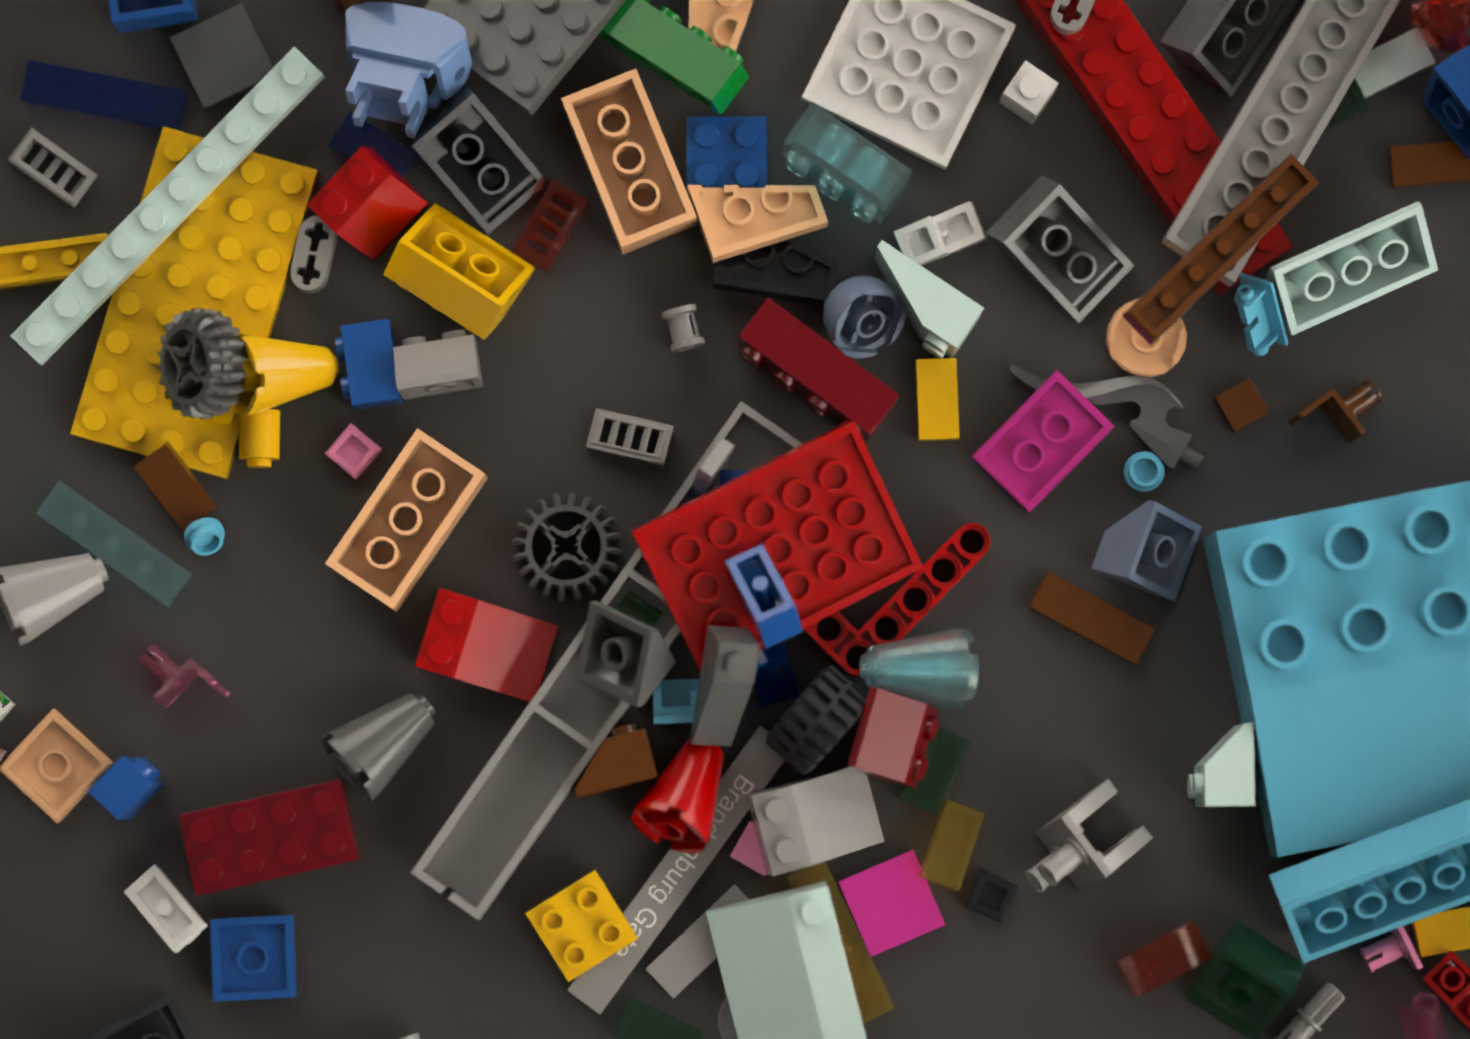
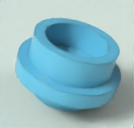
[1124,451,1165,492]
[184,517,225,556]

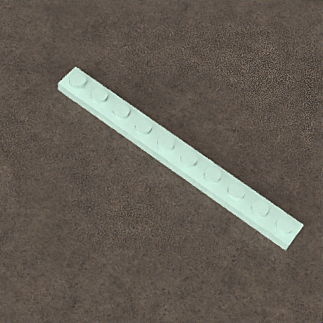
[10,47,325,365]

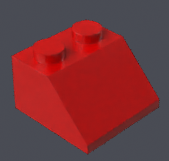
[307,146,429,261]

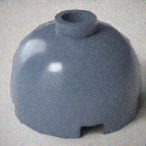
[823,275,906,359]

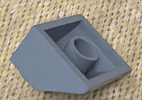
[1091,500,1202,602]

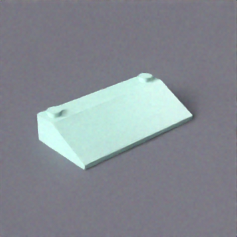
[706,880,866,1039]

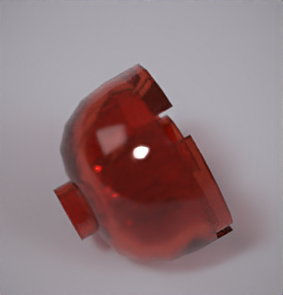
[1411,0,1470,54]

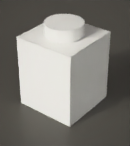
[999,60,1059,125]

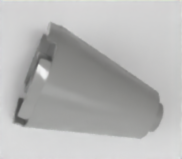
[0,553,109,646]

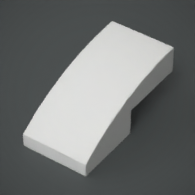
[894,201,987,265]

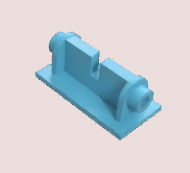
[1234,273,1289,356]

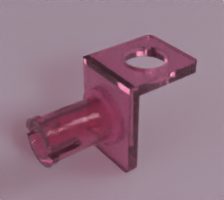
[139,643,232,708]
[1398,992,1449,1039]

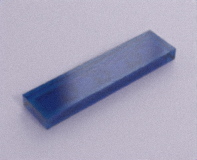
[21,60,188,131]

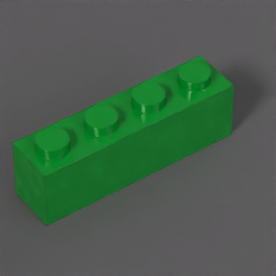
[598,0,749,115]

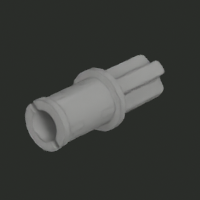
[1274,983,1345,1039]

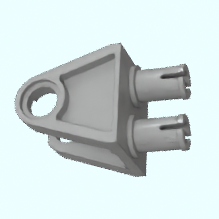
[1024,778,1153,893]

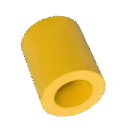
[239,409,280,468]

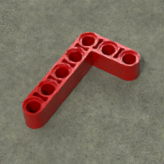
[803,523,991,678]

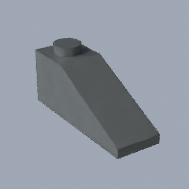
[690,626,760,747]

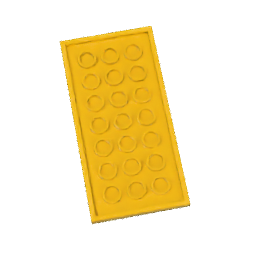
[70,126,319,479]

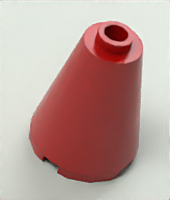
[631,739,725,854]

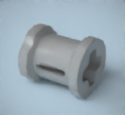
[661,304,705,353]

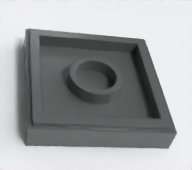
[170,3,273,111]

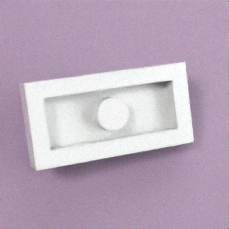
[124,864,208,953]

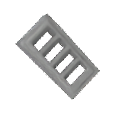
[6,127,98,208]
[586,408,674,468]

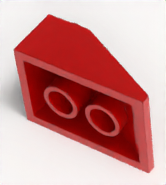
[415,588,559,702]

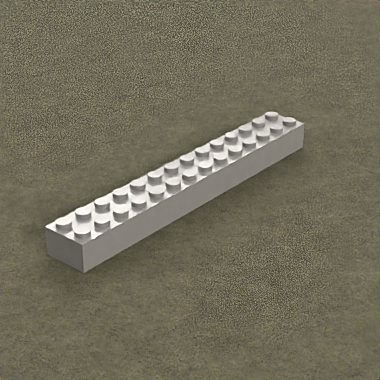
[411,401,803,920]

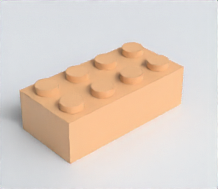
[561,69,697,255]
[325,428,488,612]

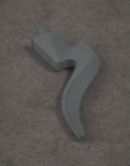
[1008,364,1204,470]

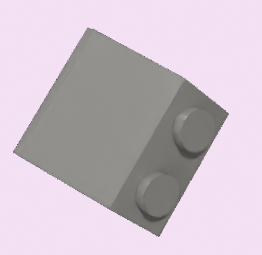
[393,330,484,400]

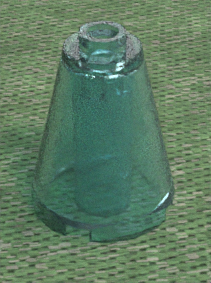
[859,628,979,710]

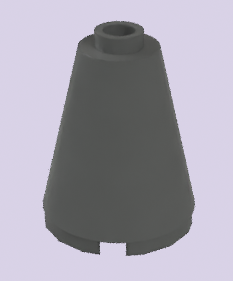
[320,693,436,802]

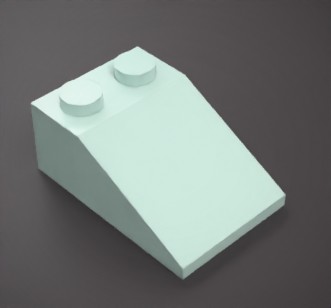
[874,240,984,359]

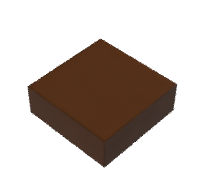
[1213,378,1270,433]

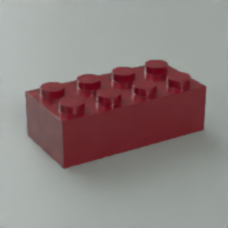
[738,297,900,443]
[179,779,361,896]

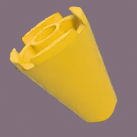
[231,334,339,416]

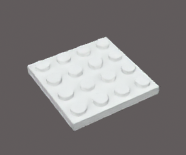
[801,0,1016,170]

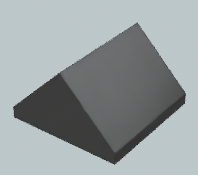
[576,600,676,708]

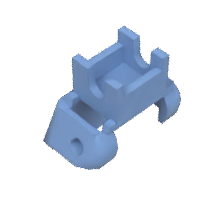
[345,2,472,139]

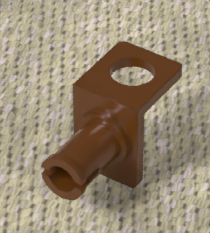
[1287,380,1382,443]

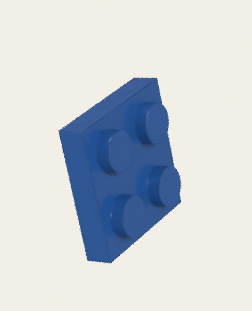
[686,116,767,199]
[210,915,297,1002]

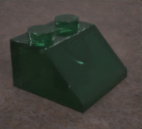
[1185,920,1306,1039]

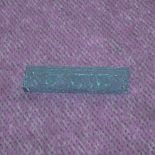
[36,480,193,607]

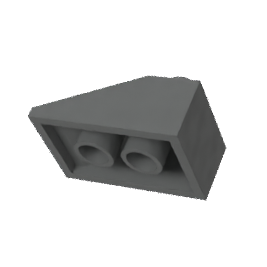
[986,175,1134,323]

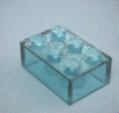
[782,102,912,224]

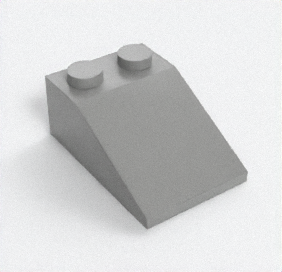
[745,766,885,876]

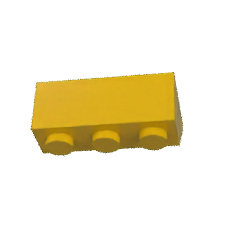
[383,203,536,340]

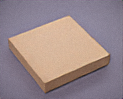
[0,708,115,824]

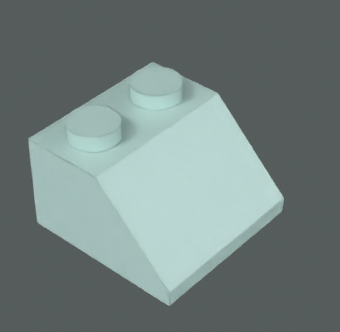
[1187,723,1255,807]

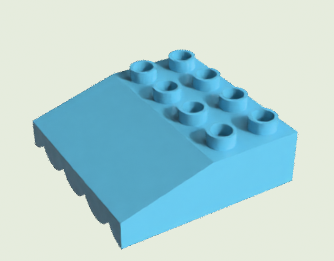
[1203,480,1470,858]

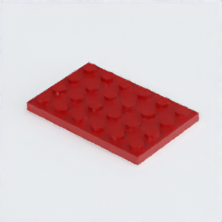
[631,420,924,672]

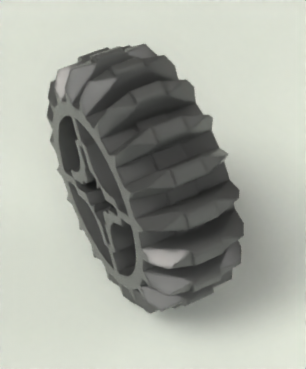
[157,308,248,419]
[512,492,622,602]

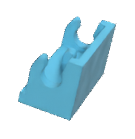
[653,679,699,725]

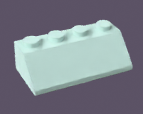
[1265,201,1438,336]

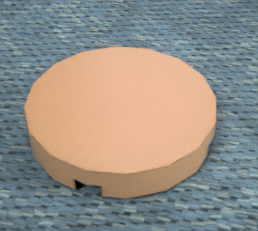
[1105,298,1187,378]

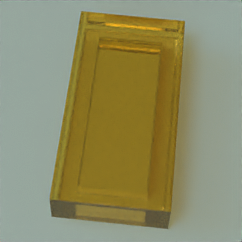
[918,799,985,891]

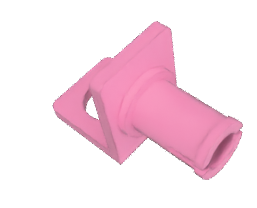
[1359,926,1423,973]

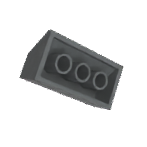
[1160,0,1298,97]

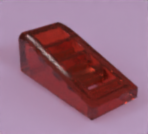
[512,179,588,272]

